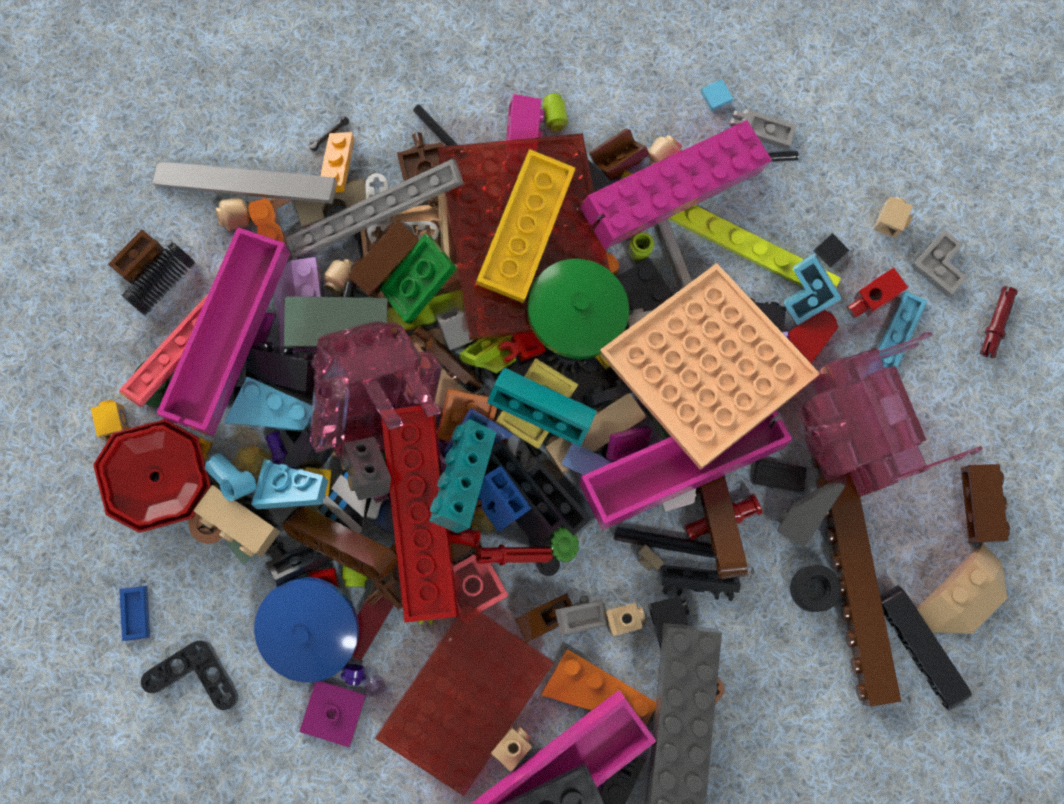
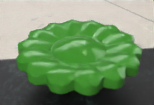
[550,527,579,563]

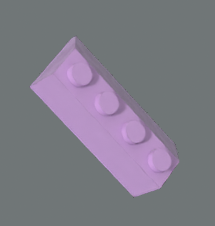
[274,257,333,360]

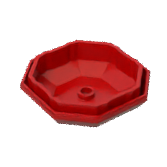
[93,419,211,533]

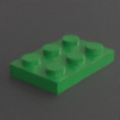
[380,234,457,324]

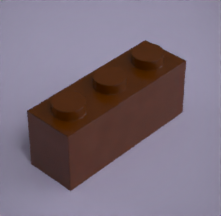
[348,220,420,298]
[961,464,1010,544]

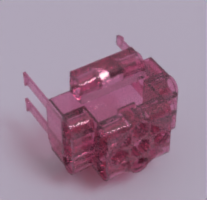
[310,321,442,503]
[797,332,983,497]

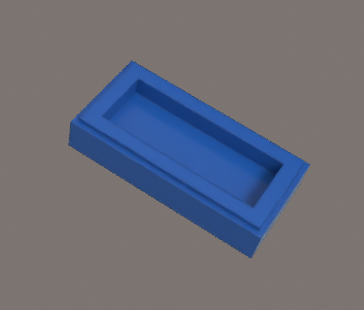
[119,586,150,641]

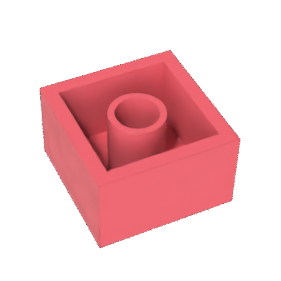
[453,552,509,622]

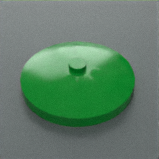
[527,259,629,359]

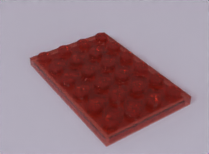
[375,602,554,796]

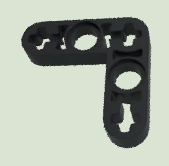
[141,641,238,710]

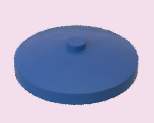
[254,577,360,683]

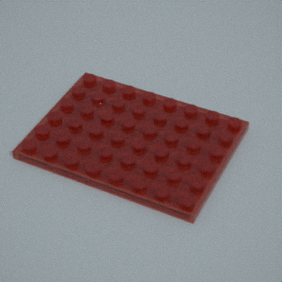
[437,133,610,341]

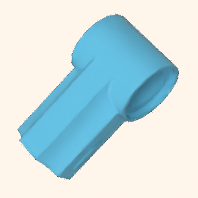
[205,453,256,501]

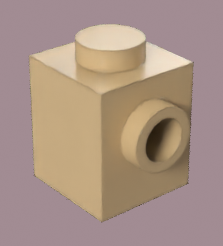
[874,196,913,238]
[491,726,532,771]

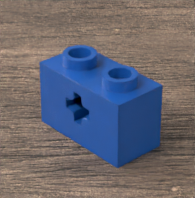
[478,466,532,532]

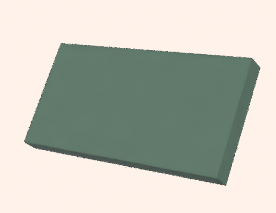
[284,296,387,349]

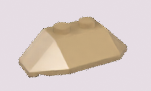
[917,543,1008,634]

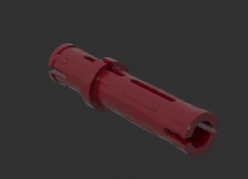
[980,286,1018,358]

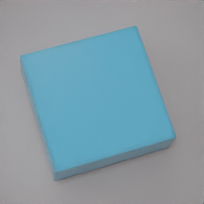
[701,79,733,111]

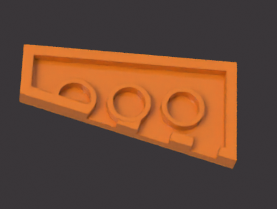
[541,649,656,725]

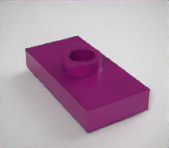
[606,426,652,461]

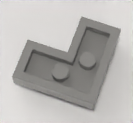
[911,229,968,297]

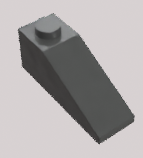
[777,475,847,548]

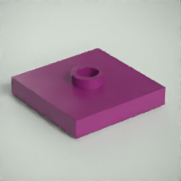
[299,681,367,747]

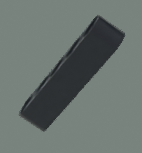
[880,585,972,711]

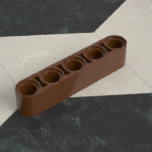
[699,475,748,579]
[283,506,398,582]

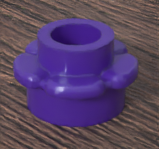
[340,664,367,686]

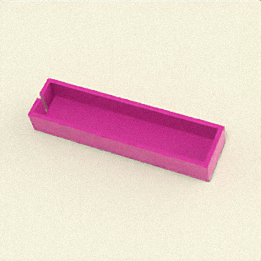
[580,120,772,249]
[156,227,290,437]
[579,411,792,530]
[471,690,656,804]

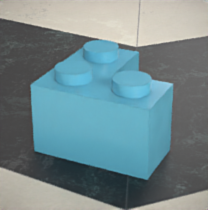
[784,253,842,325]

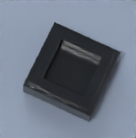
[814,233,849,268]

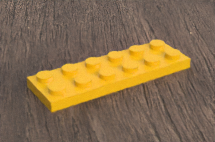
[476,149,575,303]

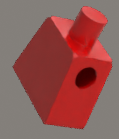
[846,267,909,319]

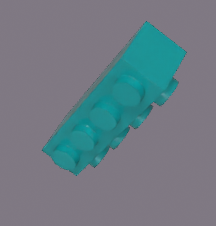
[487,368,597,447]
[430,419,496,533]

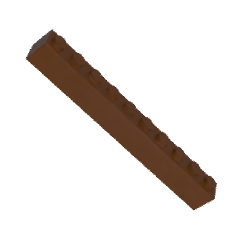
[811,442,901,706]

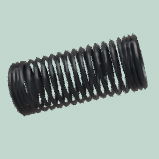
[121,242,196,316]

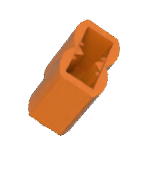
[249,198,287,245]

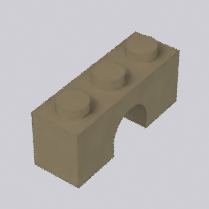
[294,179,366,228]

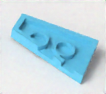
[224,377,317,432]
[251,459,328,509]

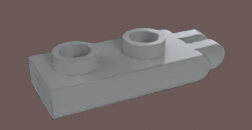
[729,109,797,150]

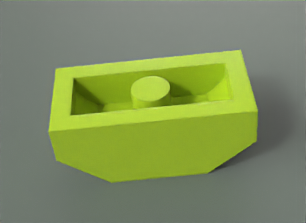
[459,328,516,374]

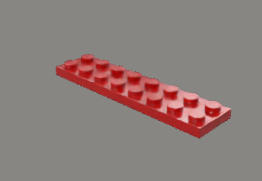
[381,404,459,623]

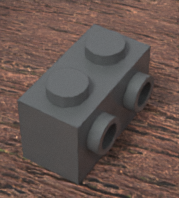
[340,437,391,500]

